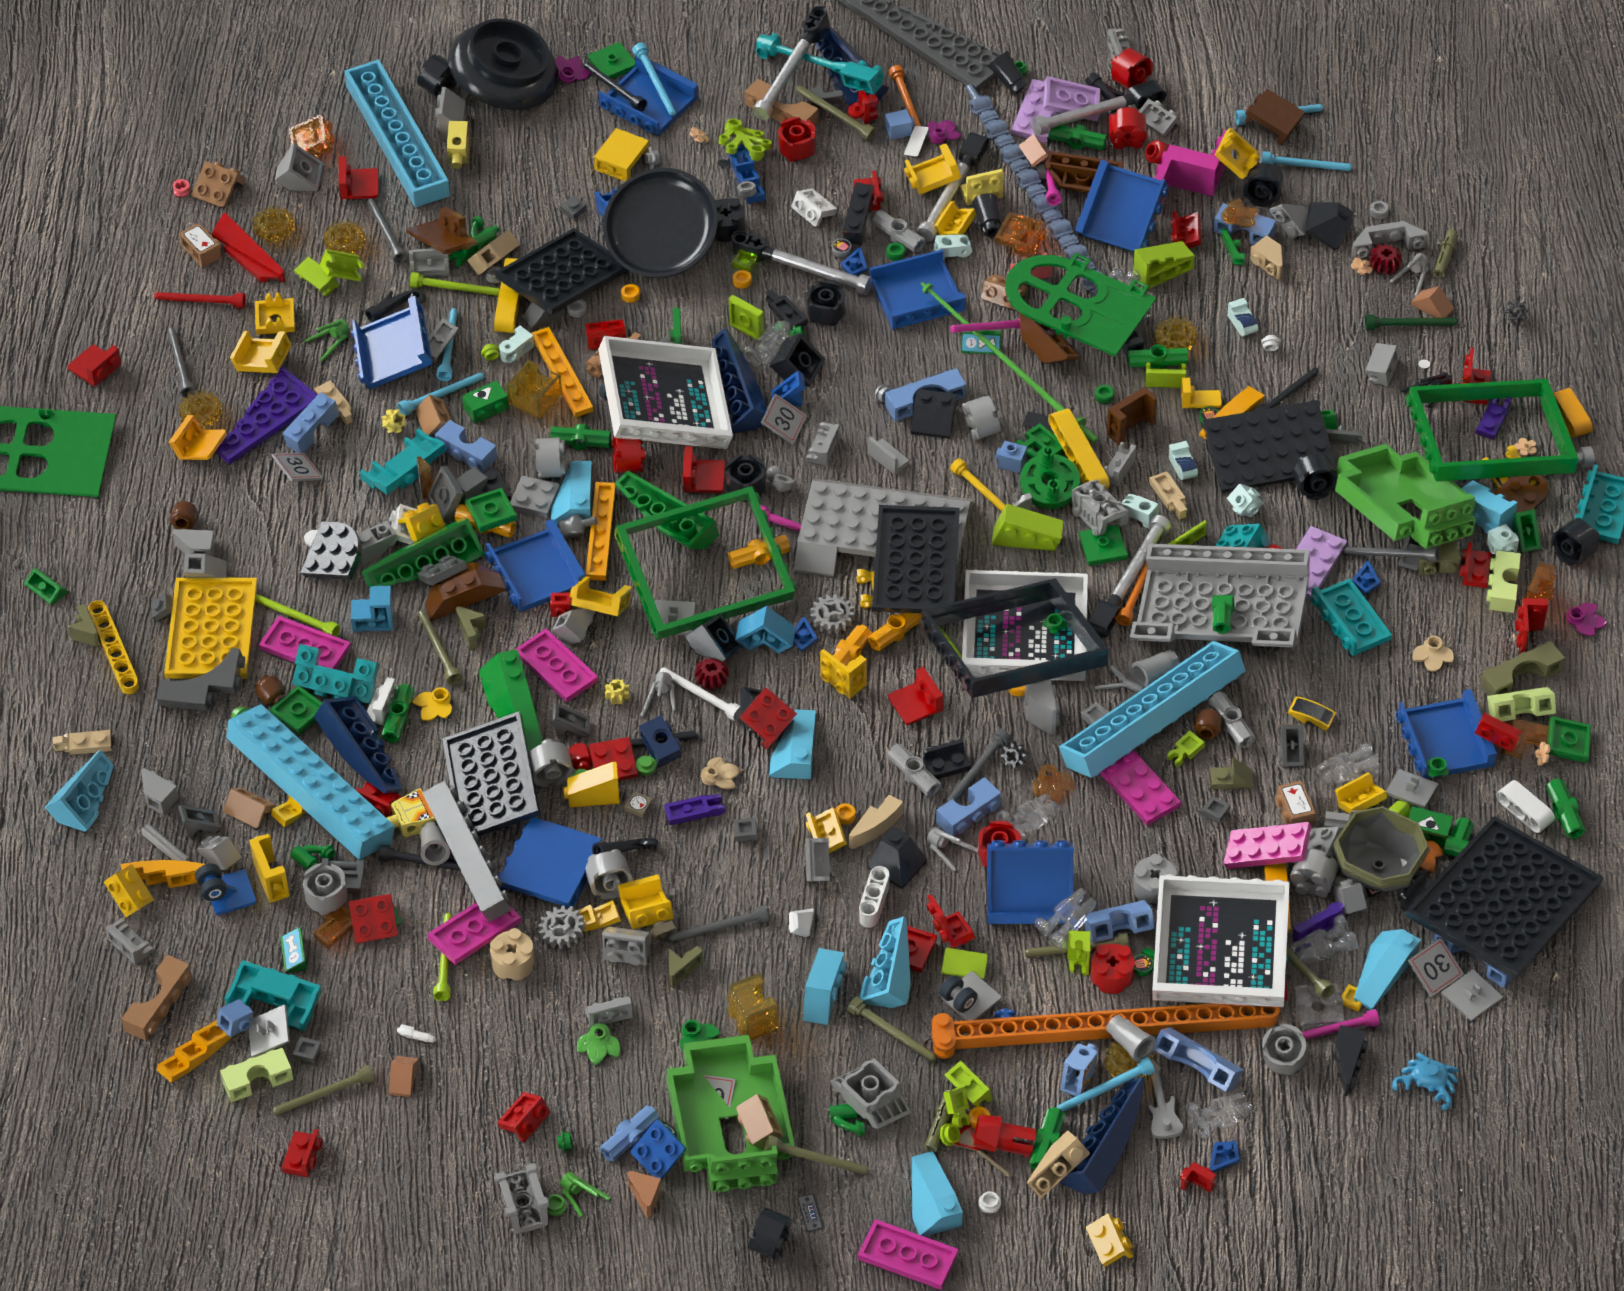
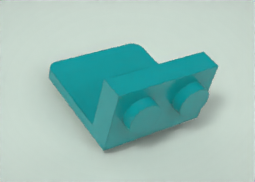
[1216,524,1270,548]

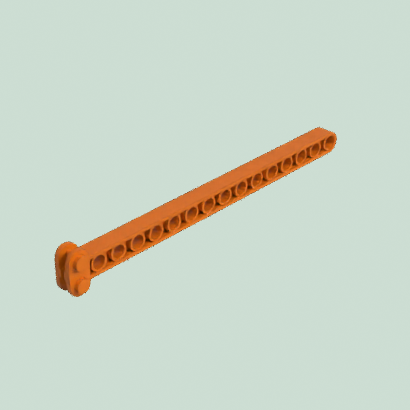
[931,1003,1280,1059]

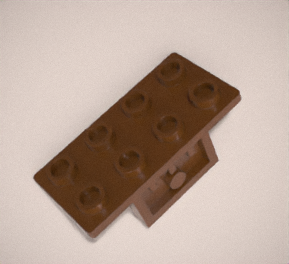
[406,207,477,255]

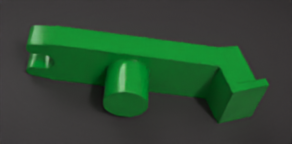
[1220,228,1245,267]

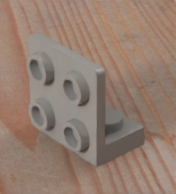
[1292,827,1341,872]

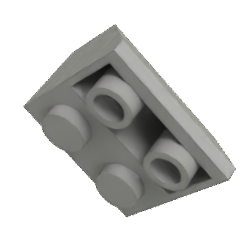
[435,87,467,141]
[1024,679,1060,735]
[602,927,651,965]

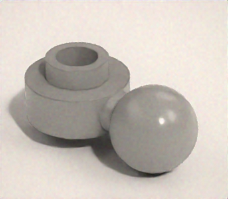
[767,466,793,492]

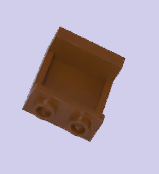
[1245,89,1305,146]
[1106,387,1157,446]

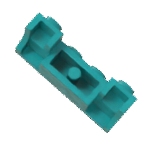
[360,428,446,495]
[292,644,380,703]
[224,960,322,1032]

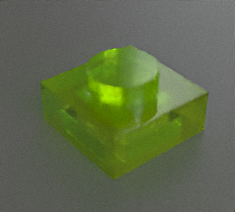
[732,249,757,272]

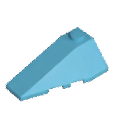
[551,461,592,525]
[769,710,816,779]
[45,750,114,832]
[912,1151,963,1237]

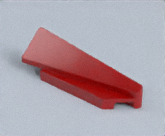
[211,212,286,282]

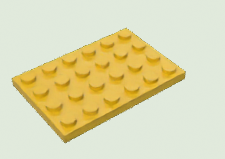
[164,578,257,679]

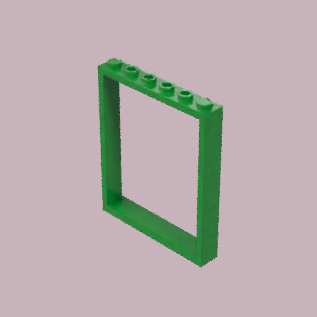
[1406,379,1578,482]
[614,486,796,640]

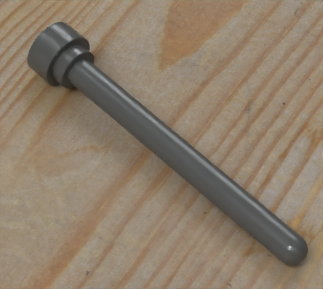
[367,199,408,264]
[168,327,196,398]
[1343,546,1440,562]
[947,728,1011,802]
[668,905,769,942]

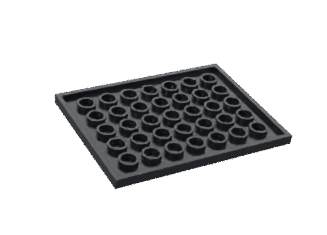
[1405,816,1604,980]

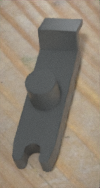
[1326,425,1363,443]

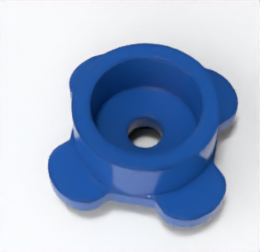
[995,1008,1016,1018]

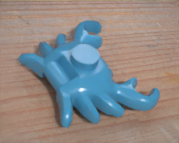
[1392,1052,1459,1111]

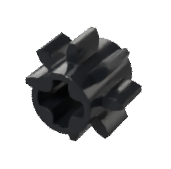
[1504,298,1530,323]
[1001,741,1029,768]

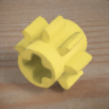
[381,409,406,433]
[605,679,630,704]

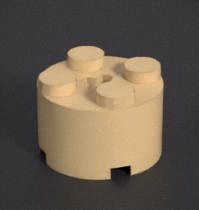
[490,928,535,981]

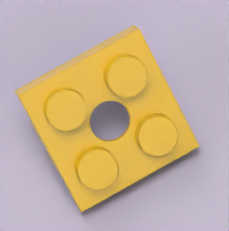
[1215,128,1260,179]
[255,292,295,335]

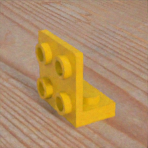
[820,649,867,699]

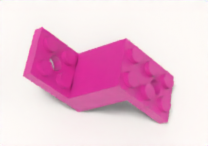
[1153,130,1227,204]

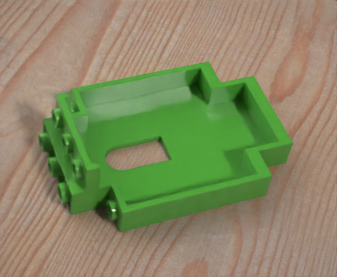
[1335,444,1476,549]
[666,1035,795,1192]

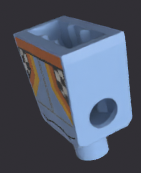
[1060,1044,1098,1096]

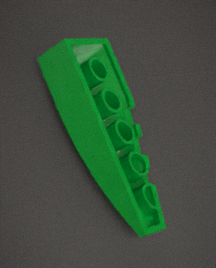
[615,471,720,549]
[361,518,485,590]
[479,649,543,751]

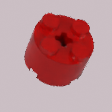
[1111,48,1153,89]
[1109,107,1147,149]
[778,117,816,162]
[612,435,645,473]
[978,821,1021,868]
[1090,943,1135,994]

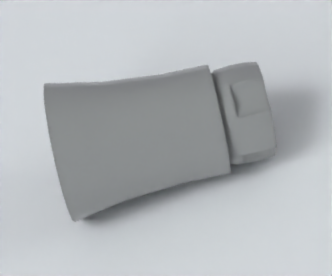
[1131,650,1180,689]
[420,822,450,865]
[1106,1015,1156,1062]

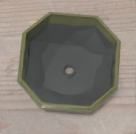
[1333,806,1430,893]

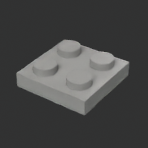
[510,475,560,518]

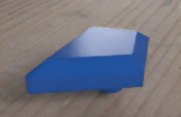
[841,247,867,276]
[1352,561,1381,595]
[793,617,818,652]
[1209,1141,1240,1172]

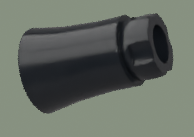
[987,51,1028,95]
[972,193,1002,238]

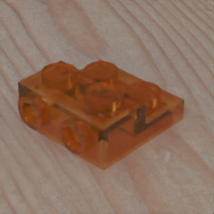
[289,114,335,157]
[995,212,1047,257]
[1526,562,1557,600]

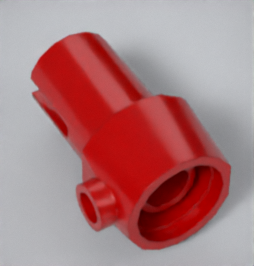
[973,1115,1036,1158]

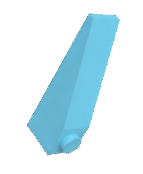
[860,917,911,1008]
[1354,929,1421,1010]

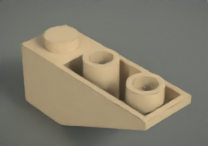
[467,229,520,275]
[1027,1131,1090,1199]

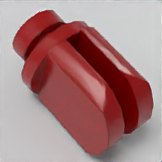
[569,743,592,771]

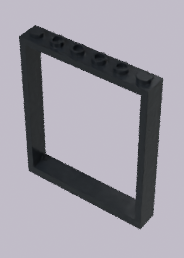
[919,578,1109,698]

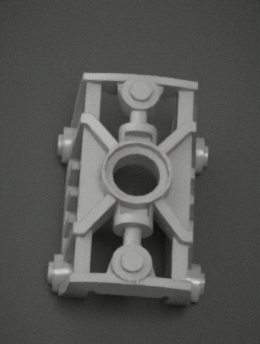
[1072,479,1129,537]
[494,1163,550,1234]

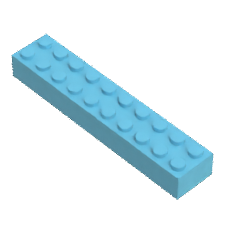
[344,59,450,208]
[1059,641,1246,778]
[226,704,395,860]

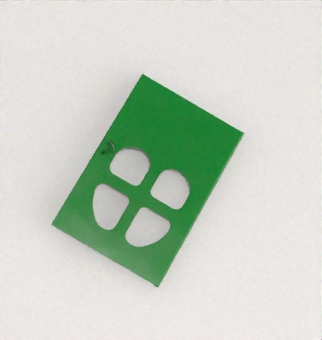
[0,406,116,497]

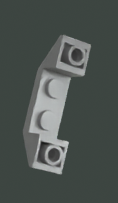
[1351,221,1428,259]

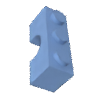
[1214,203,1276,245]
[282,392,340,453]
[435,420,497,472]
[936,777,1001,836]
[1083,900,1155,943]

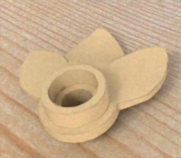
[1412,636,1454,672]
[701,757,741,789]

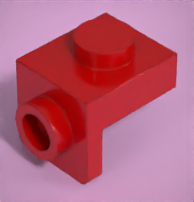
[550,593,572,617]
[1180,1161,1216,1192]

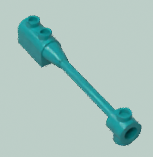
[755,33,885,95]

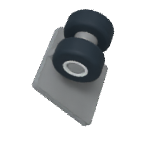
[939,971,1001,1020]

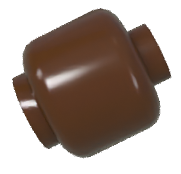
[170,501,198,530]
[255,675,286,706]
[1194,709,1223,740]

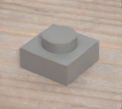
[1081,702,1109,725]

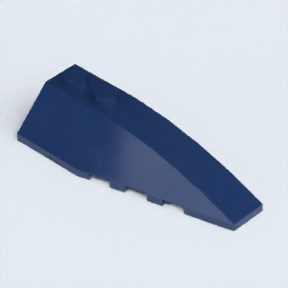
[814,25,889,106]
[712,328,767,434]
[314,696,402,794]
[1059,1077,1145,1194]

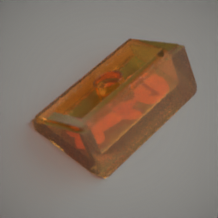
[417,456,433,500]

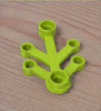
[718,119,772,161]

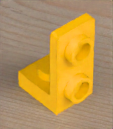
[1181,378,1222,408]

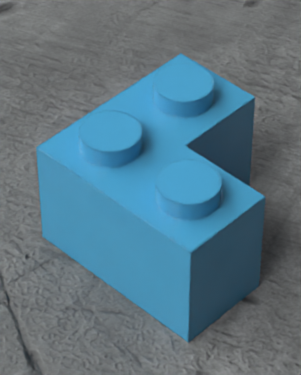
[351,586,394,632]
[735,606,796,653]

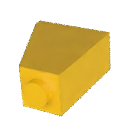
[564,762,620,808]

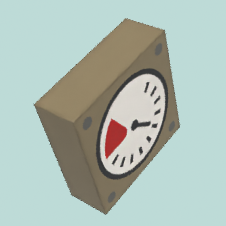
[624,792,653,818]

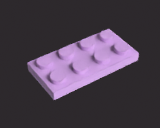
[1011,79,1059,143]
[1296,526,1347,600]

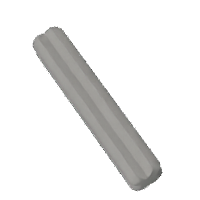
[141,824,189,861]

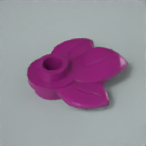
[555,55,590,83]
[927,120,962,144]
[1566,603,1607,636]

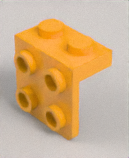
[168,415,227,460]

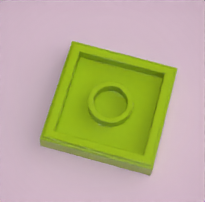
[729,295,764,341]

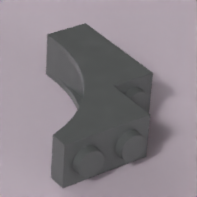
[156,648,245,711]

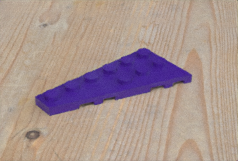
[217,366,317,464]

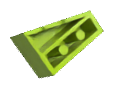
[1133,241,1195,289]
[991,504,1063,551]

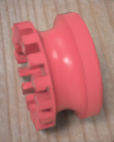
[173,179,191,198]

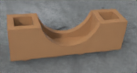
[745,78,818,126]
[121,955,192,1041]

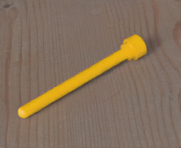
[950,458,1006,512]

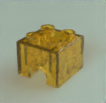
[506,360,562,419]
[726,973,778,1041]

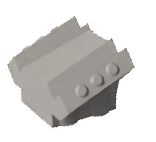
[830,1058,912,1128]

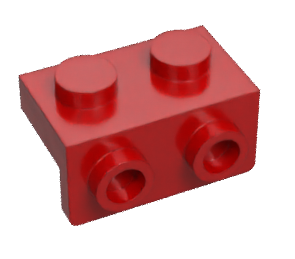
[1170,211,1201,248]

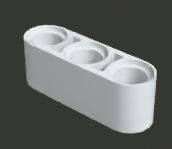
[1496,780,1555,833]
[859,866,889,928]

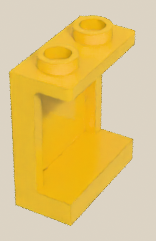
[594,128,649,181]
[904,143,961,195]
[230,331,292,373]
[570,577,632,616]
[249,834,290,903]
[617,874,674,930]

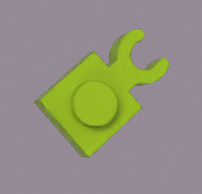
[1167,730,1205,767]
[943,1087,970,1128]

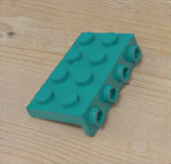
[1574,464,1624,544]
[1310,578,1392,656]

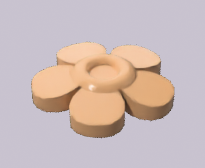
[690,127,709,143]
[1351,257,1372,275]
[1514,438,1537,457]
[1535,742,1550,766]

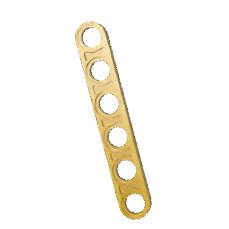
[88,600,139,695]

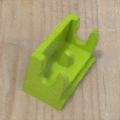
[319,249,365,282]
[294,256,339,296]
[1146,363,1186,388]
[1067,931,1090,975]
[944,1061,993,1107]

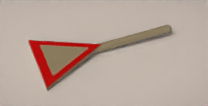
[954,1125,1011,1178]

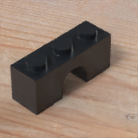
[842,182,875,245]

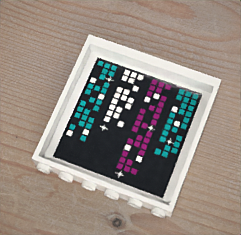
[599,336,733,449]
[962,570,1088,681]
[1152,874,1289,1007]

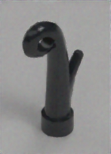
[1085,72,1125,117]
[365,290,426,323]
[592,838,659,854]

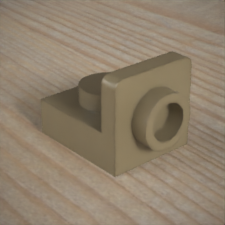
[644,920,675,942]

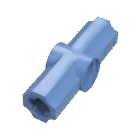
[600,1105,660,1162]

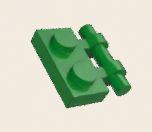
[1016,423,1064,458]

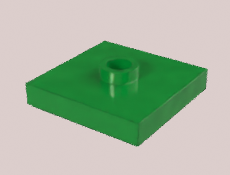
[587,42,635,79]
[670,308,682,345]
[465,488,517,533]
[1078,525,1128,566]
[269,685,322,736]
[1547,716,1592,763]

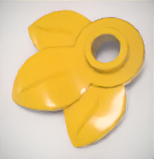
[412,687,452,721]

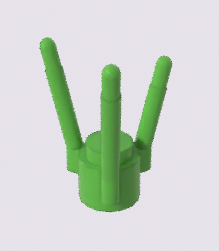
[305,319,350,362]
[560,1172,611,1217]

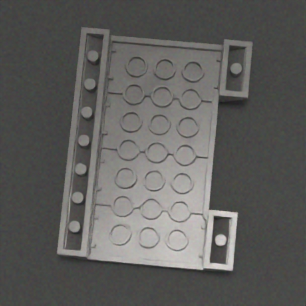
[794,479,973,580]
[1130,544,1310,647]

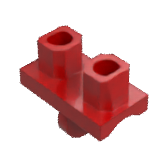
[848,90,878,125]

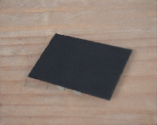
[1023,411,1051,430]

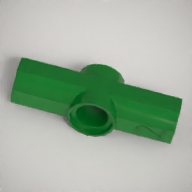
[1049,124,1107,150]
[1128,344,1188,369]
[550,424,611,450]
[382,683,415,744]
[1546,778,1585,839]
[1029,1107,1066,1171]

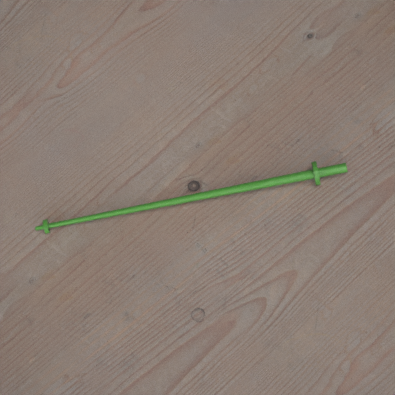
[921,282,1098,444]

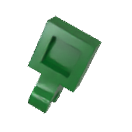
[449,237,481,267]

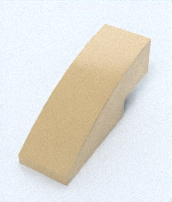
[849,795,903,849]

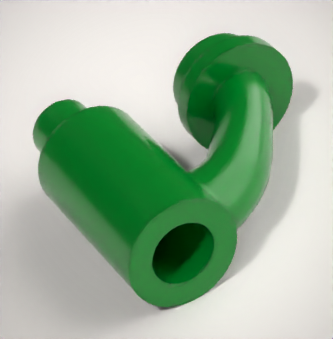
[470,216,500,249]
[290,844,336,870]
[829,1104,865,1137]

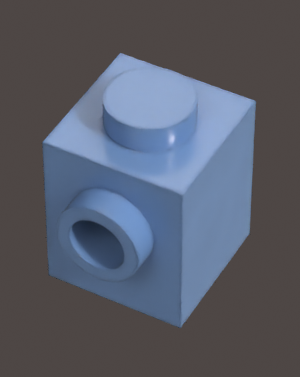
[885,109,915,140]
[996,441,1027,474]
[216,999,253,1037]

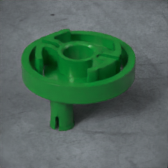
[1020,446,1080,509]

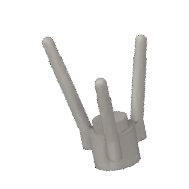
[1390,253,1429,297]
[640,672,676,717]
[927,827,978,871]

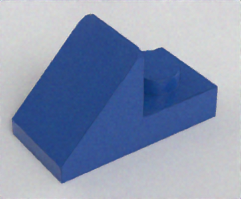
[771,371,805,406]

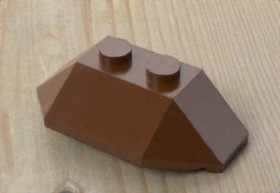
[1045,151,1123,193]
[1019,313,1080,364]
[425,562,507,621]

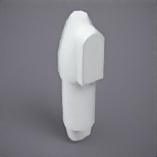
[397,1024,436,1043]

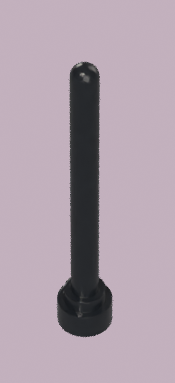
[583,62,647,112]
[1250,367,1319,412]
[378,844,461,871]

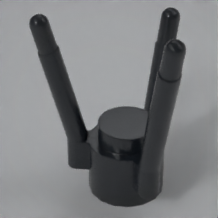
[1401,372,1452,407]

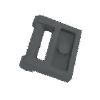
[322,858,366,893]

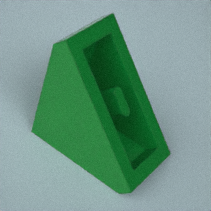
[1512,509,1541,553]

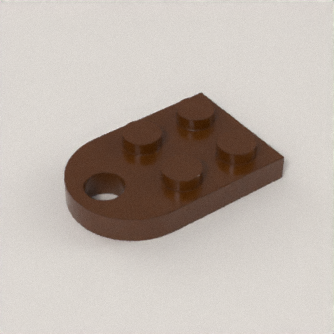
[1493,475,1548,513]

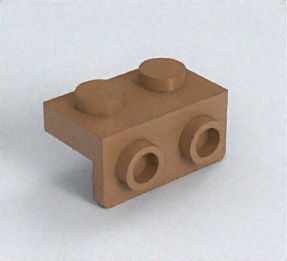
[980,275,1027,310]

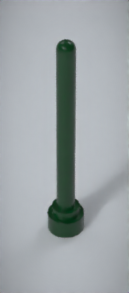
[1365,314,1458,330]

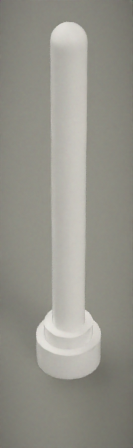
[660,667,741,721]

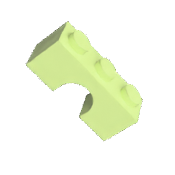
[1486,550,1521,613]
[1487,687,1556,721]
[220,1048,293,1103]

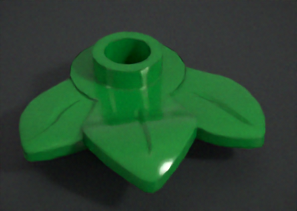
[679,1020,720,1052]

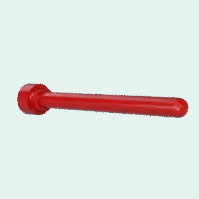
[154,292,246,308]

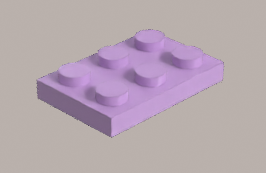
[1044,76,1100,122]

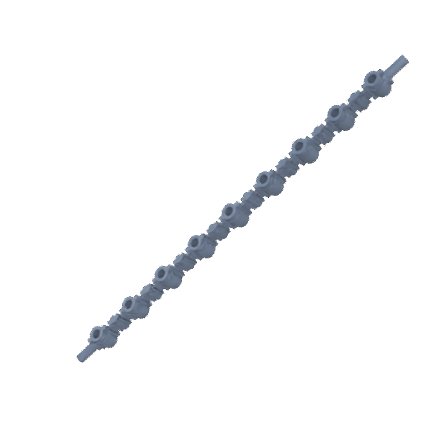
[966,84,1103,297]

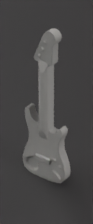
[1148,1056,1183,1139]

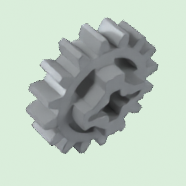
[810,594,854,634]
[538,905,586,949]

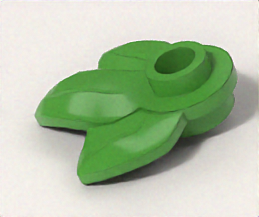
[577,1023,620,1066]

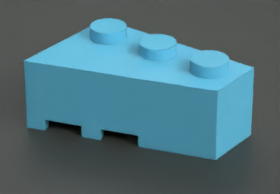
[1461,480,1518,534]
[803,948,847,1025]

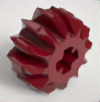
[1369,243,1402,275]
[694,657,729,691]

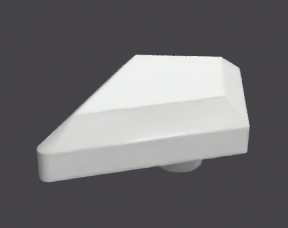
[789,909,815,937]

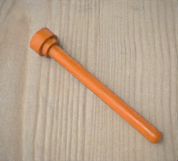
[889,65,921,126]
[1116,561,1148,626]

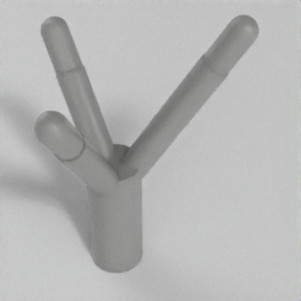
[1095,665,1143,693]

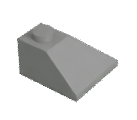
[275,143,323,192]

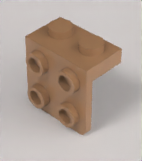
[192,161,246,208]

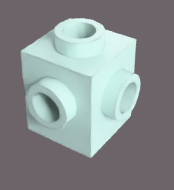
[1227,484,1264,517]
[1486,524,1519,555]

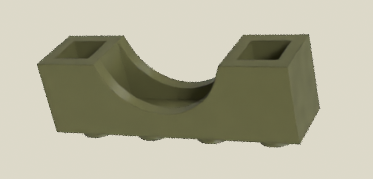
[1480,641,1565,696]

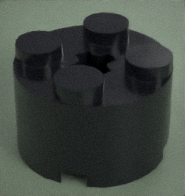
[417,54,457,97]
[1243,162,1283,207]
[714,198,745,242]
[807,280,846,326]
[1293,453,1338,500]
[726,454,766,502]
[1551,517,1600,566]
[748,1207,793,1260]

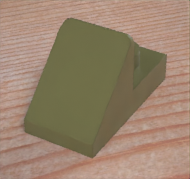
[68,604,100,647]
[456,606,486,650]
[1210,758,1253,789]
[669,946,704,988]

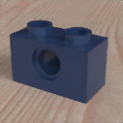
[639,715,682,768]

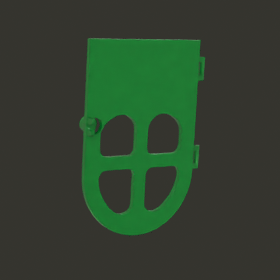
[1005,253,1157,357]

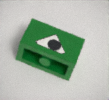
[462,380,509,424]
[1409,806,1453,848]

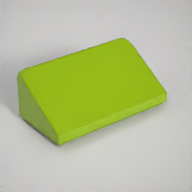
[1168,520,1207,545]
[941,948,988,981]

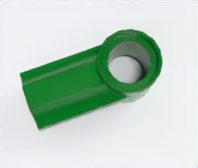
[1212,595,1235,634]
[1443,817,1474,857]

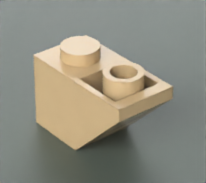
[1250,235,1283,280]

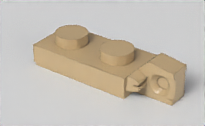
[314,380,353,425]
[1149,471,1187,520]
[53,730,112,755]

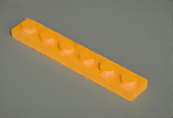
[531,327,594,418]
[586,482,616,581]

